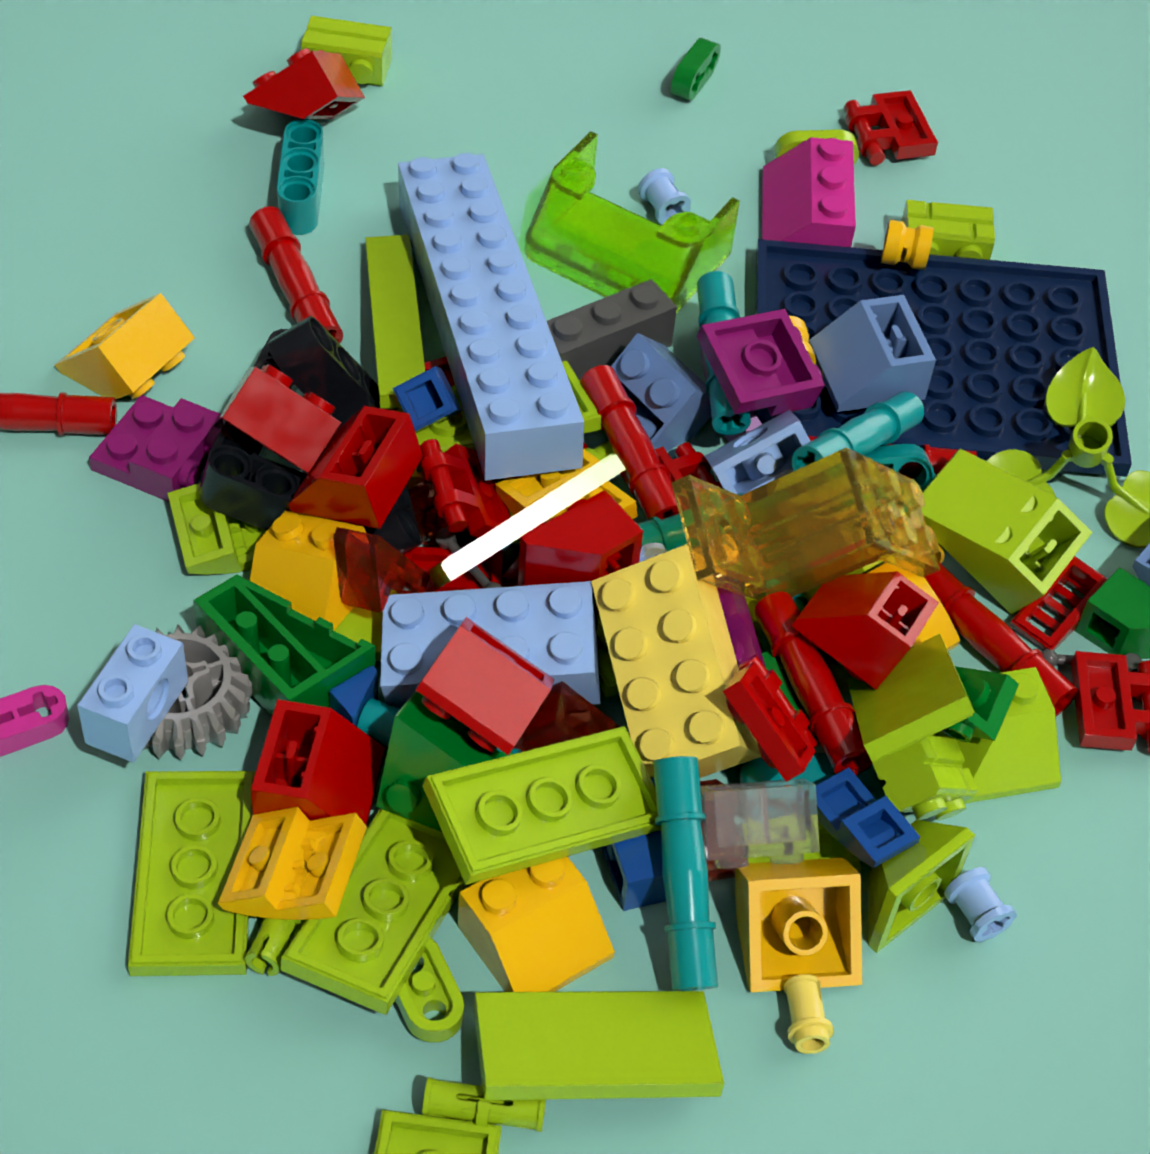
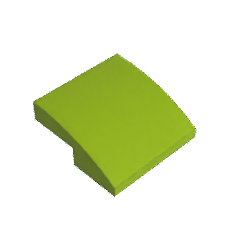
[167,483,266,575]

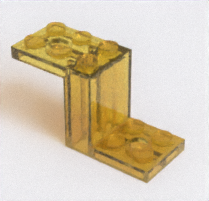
[671,447,940,601]

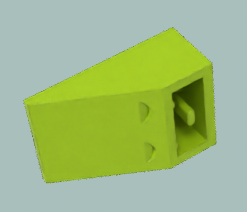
[906,448,1093,615]

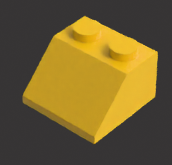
[54,293,195,399]
[249,511,383,631]
[458,856,615,992]
[735,858,862,993]

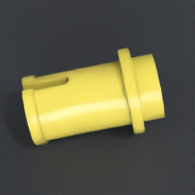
[784,974,834,1054]

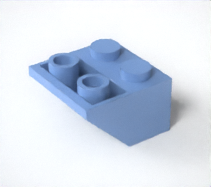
[809,295,936,412]
[611,333,711,451]

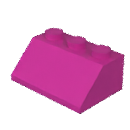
[761,137,856,247]

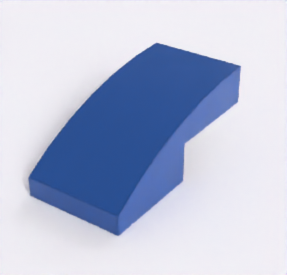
[802,767,920,868]

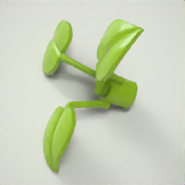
[987,347,1150,548]

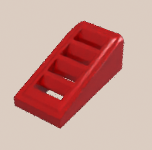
[1010,556,1108,651]

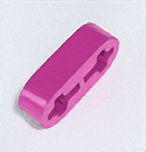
[0,685,70,757]

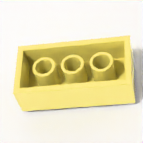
[591,544,761,778]

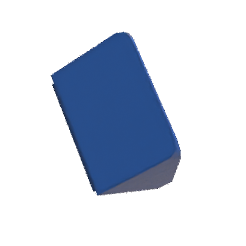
[392,366,462,432]
[329,665,378,726]

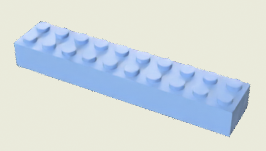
[398,153,584,481]

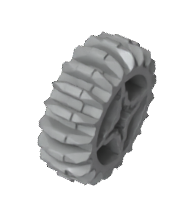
[142,624,253,760]

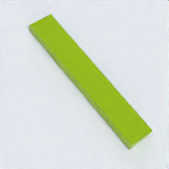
[365,234,425,409]

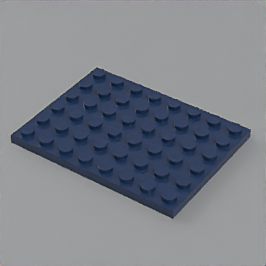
[754,239,1132,477]

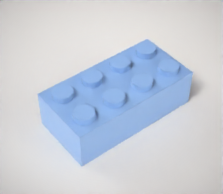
[380,581,600,709]

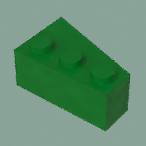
[193,574,376,716]
[376,691,513,833]

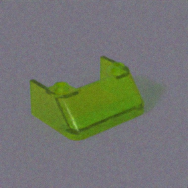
[524,131,740,314]

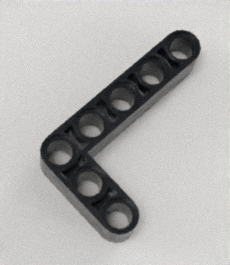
[268,316,421,568]
[198,329,341,531]

